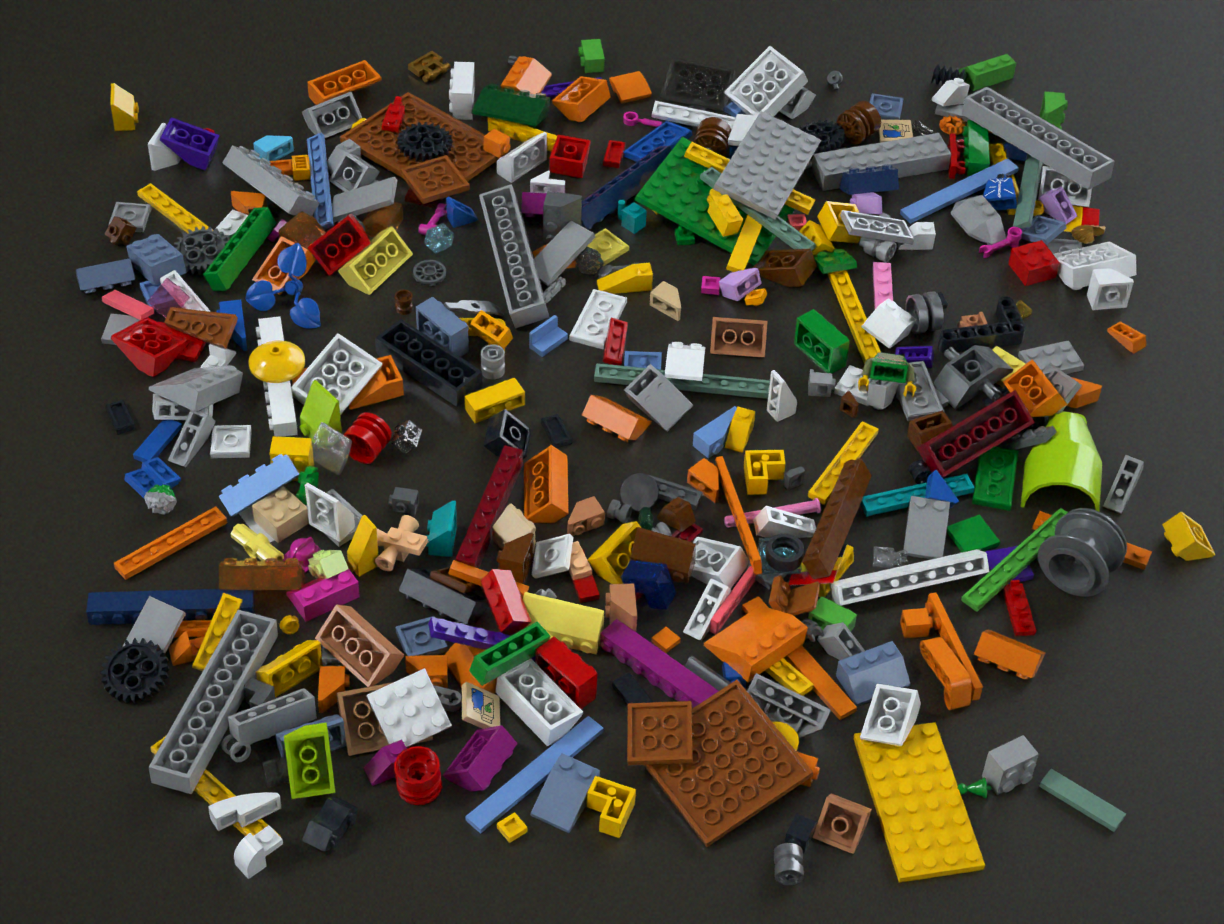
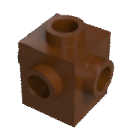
[105,216,137,246]

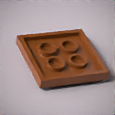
[400,155,470,204]
[627,701,693,765]

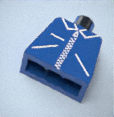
[983,174,1017,210]

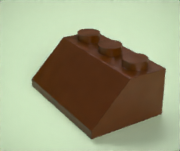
[631,527,696,584]

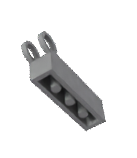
[222,688,317,762]

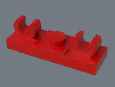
[948,133,966,179]
[1002,580,1036,636]

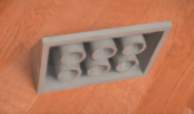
[149,365,243,412]

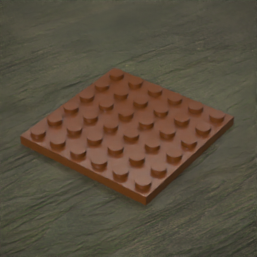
[644,680,813,847]

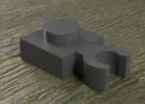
[801,618,824,642]

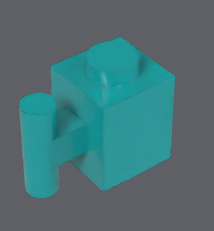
[618,200,647,234]

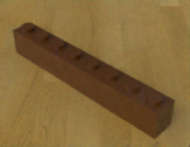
[802,458,872,579]

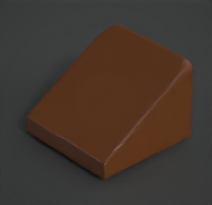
[840,390,859,418]

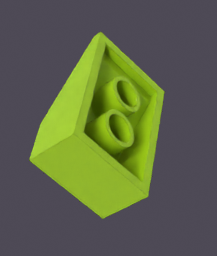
[300,380,342,451]

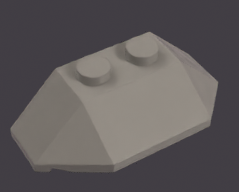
[951,195,1006,245]
[747,673,831,738]

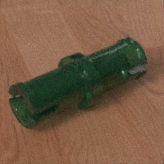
[638,507,654,531]

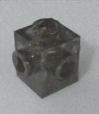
[575,247,604,276]
[391,419,422,454]

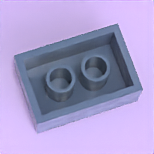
[126,234,186,285]
[416,297,469,357]

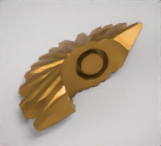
[1071,225,1106,244]

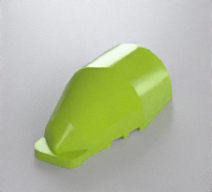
[1020,411,1102,512]

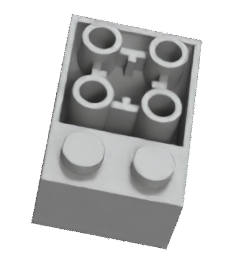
[624,364,693,432]

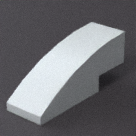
[208,792,281,831]

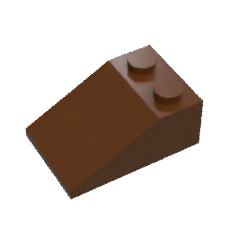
[753,249,817,287]

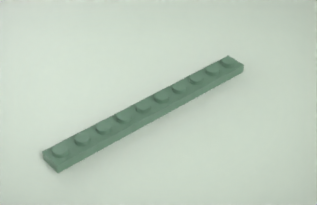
[594,363,770,399]

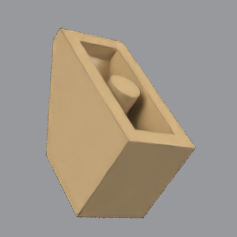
[650,281,681,321]

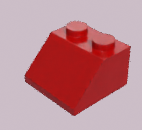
[550,135,591,178]

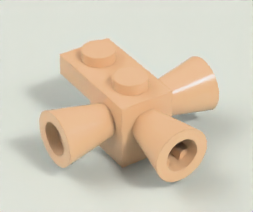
[375,515,428,571]

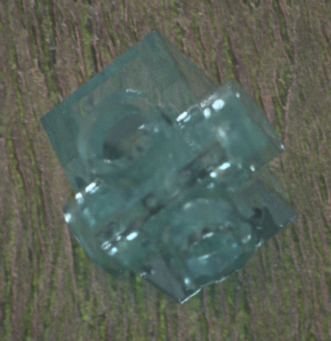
[424,223,454,254]

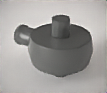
[827,71,843,91]

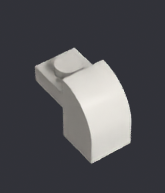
[234,825,283,879]

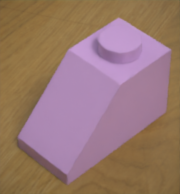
[1038,186,1077,224]
[850,192,882,214]
[719,268,762,301]

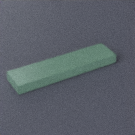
[1039,769,1126,832]

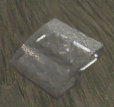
[312,422,352,475]

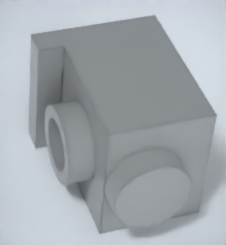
[808,369,836,397]

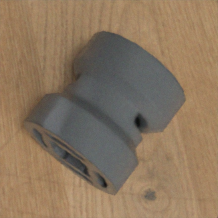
[607,499,633,523]

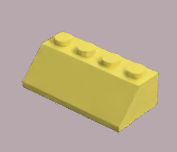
[338,226,413,295]
[523,592,604,655]

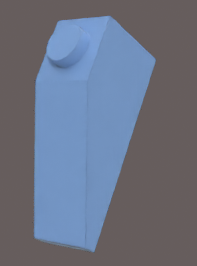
[693,406,737,458]

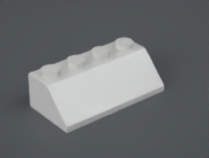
[495,659,583,746]

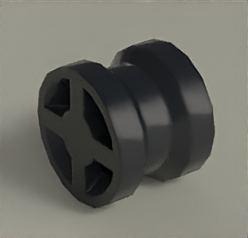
[908,460,932,484]

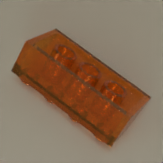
[219,558,305,590]

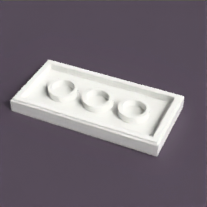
[569,289,627,349]

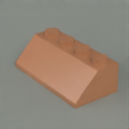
[315,605,404,687]

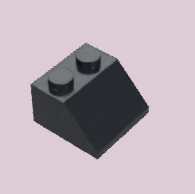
[484,409,531,459]

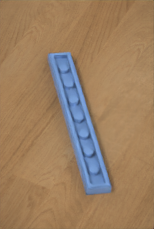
[307,132,334,233]
[900,158,1019,224]
[465,716,604,834]

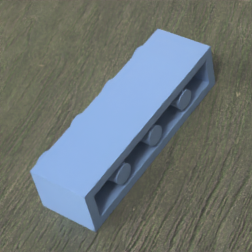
[219,454,299,517]

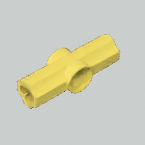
[230,523,284,568]

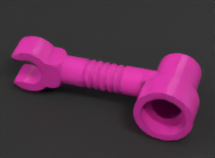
[418,203,447,239]
[979,227,1022,258]

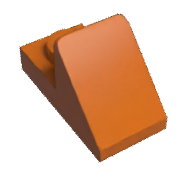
[168,631,204,666]

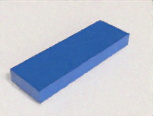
[133,420,182,462]

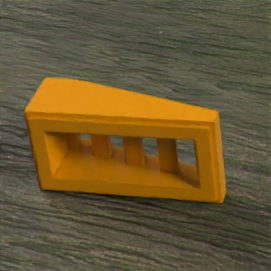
[292,155,311,181]

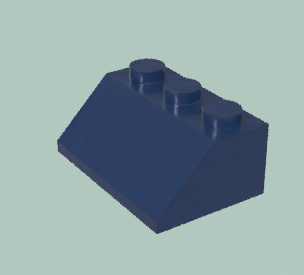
[840,164,899,195]

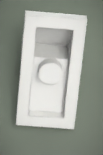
[530,171,565,193]
[201,344,236,368]

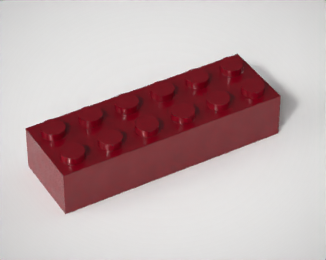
[916,390,1035,477]

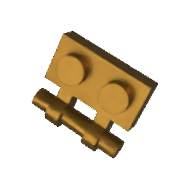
[408,51,451,82]

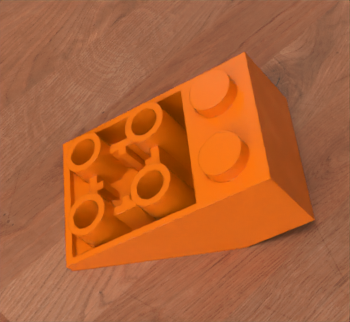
[349,355,404,410]

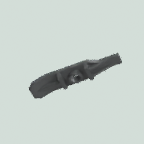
[444,300,504,316]

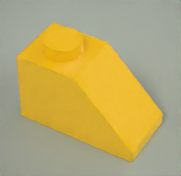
[725,406,755,453]

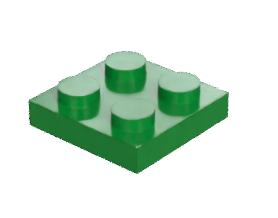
[813,249,857,274]

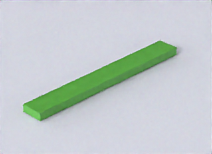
[961,508,1068,612]

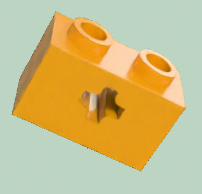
[470,310,513,349]

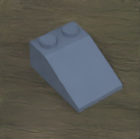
[531,753,600,833]

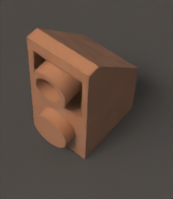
[567,496,605,536]

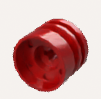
[341,412,392,464]
[394,746,442,805]

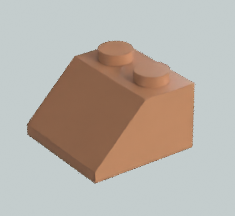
[605,584,637,632]
[813,793,872,854]

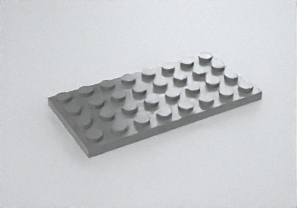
[713,111,821,220]

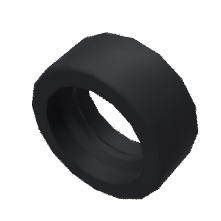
[765,534,804,572]

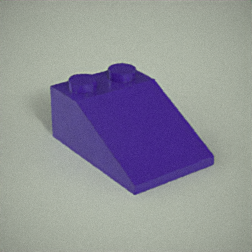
[160,117,220,171]

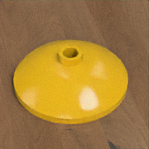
[249,340,305,383]

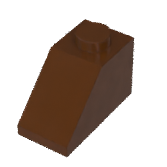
[657,497,696,532]

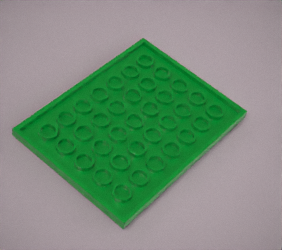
[635,137,796,265]

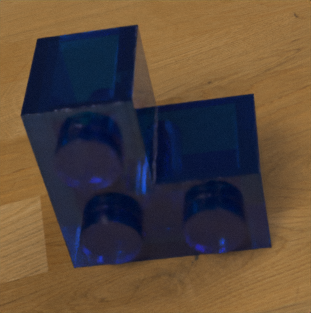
[621,560,677,610]

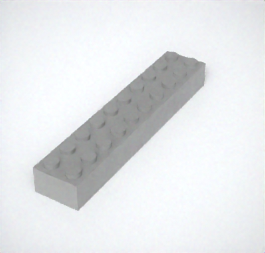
[962,87,1115,190]
[479,184,549,328]
[149,610,278,794]

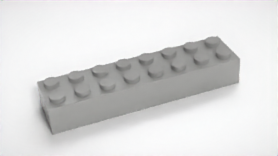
[811,133,951,191]

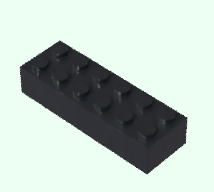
[375,319,483,407]

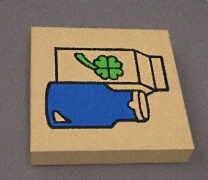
[878,120,913,143]
[462,682,500,729]

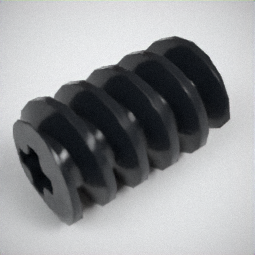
[931,64,967,85]

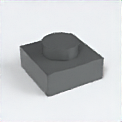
[783,466,805,490]

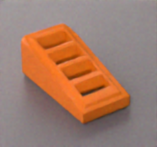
[1107,321,1146,354]

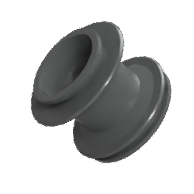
[1038,508,1127,597]

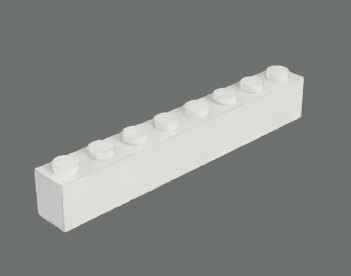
[256,317,298,437]
[829,549,989,606]

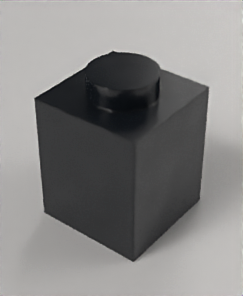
[785,813,817,853]

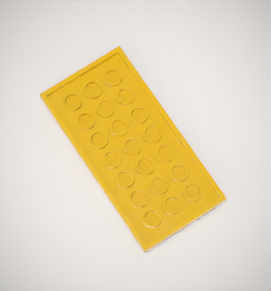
[853,722,985,883]

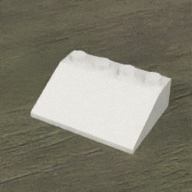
[724,46,808,117]
[1054,242,1136,290]
[291,333,383,415]

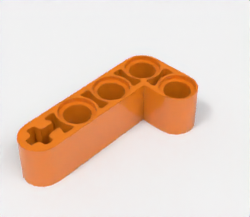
[920,637,971,710]

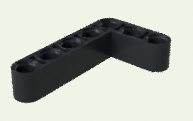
[938,296,1026,353]

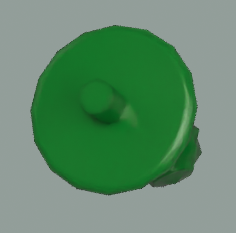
[957,777,992,799]

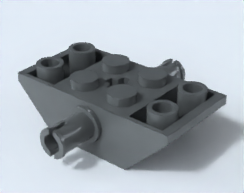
[933,345,1013,410]

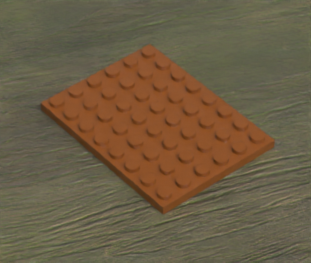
[340,92,508,200]

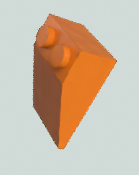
[252,236,316,295]

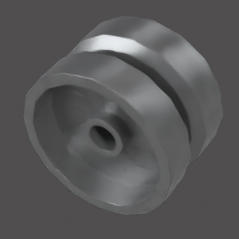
[906,291,944,334]

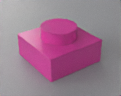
[701,276,720,295]

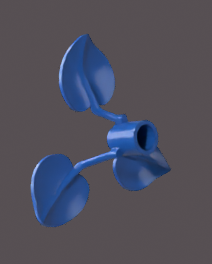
[246,243,321,328]

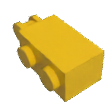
[707,189,743,237]

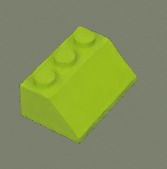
[284,723,335,799]

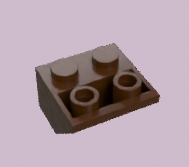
[907,410,953,454]

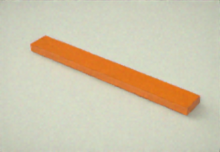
[715,456,762,575]
[742,596,857,720]

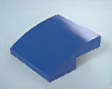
[124,457,181,499]

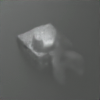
[873,546,908,568]

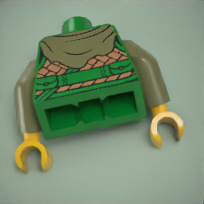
[858,352,916,397]

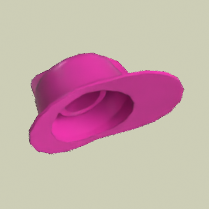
[279,537,321,577]

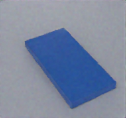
[623,121,692,162]

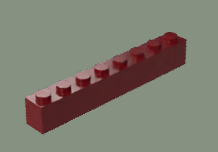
[455,445,523,569]

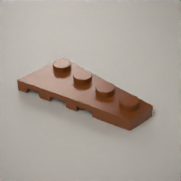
[165,307,238,349]

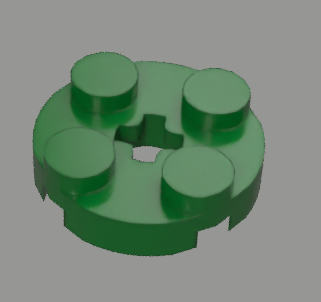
[296,466,319,505]

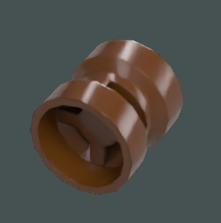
[395,289,413,315]

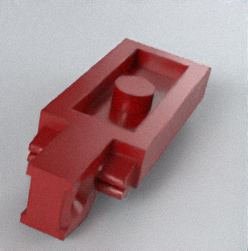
[382,96,405,132]

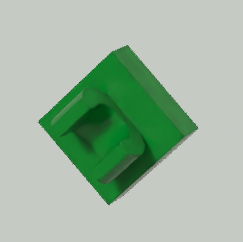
[675,225,695,245]

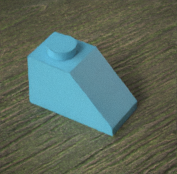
[253,135,294,161]

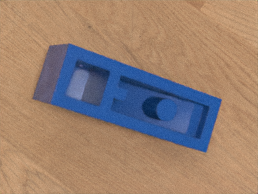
[217,300,247,351]

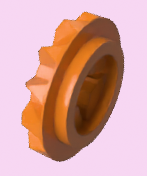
[939,115,966,135]

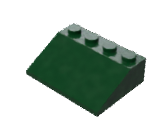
[471,84,551,126]

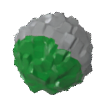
[144,484,177,515]

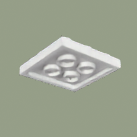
[367,668,452,748]

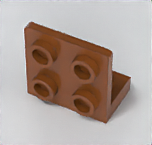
[769,575,820,616]

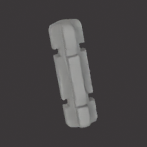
[543,277,566,303]

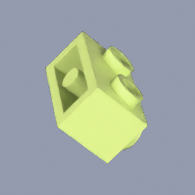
[308,550,349,579]

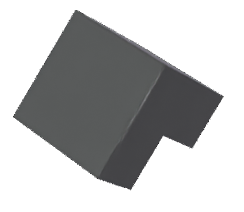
[244,678,276,708]

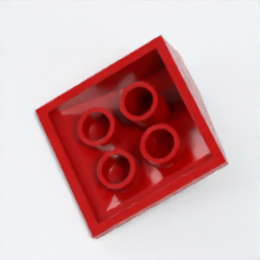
[111,317,190,377]

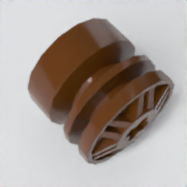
[836,101,882,145]
[693,117,731,157]

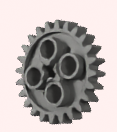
[174,226,228,275]

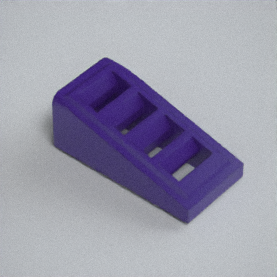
[895,346,934,368]

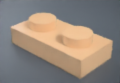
[569,541,592,580]

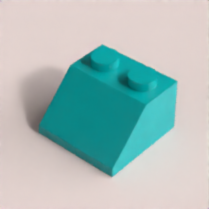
[425,501,457,557]

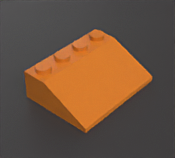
[704,605,808,682]

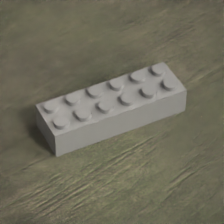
[223,145,320,220]

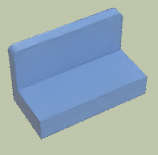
[529,315,568,357]
[624,351,662,370]

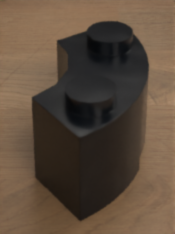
[302,797,358,852]

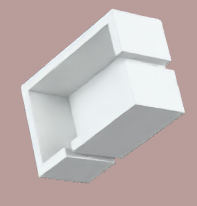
[449,62,475,120]

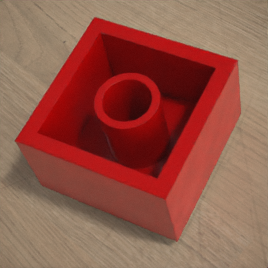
[1008,240,1060,286]

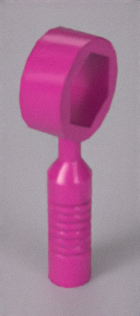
[623,111,663,127]

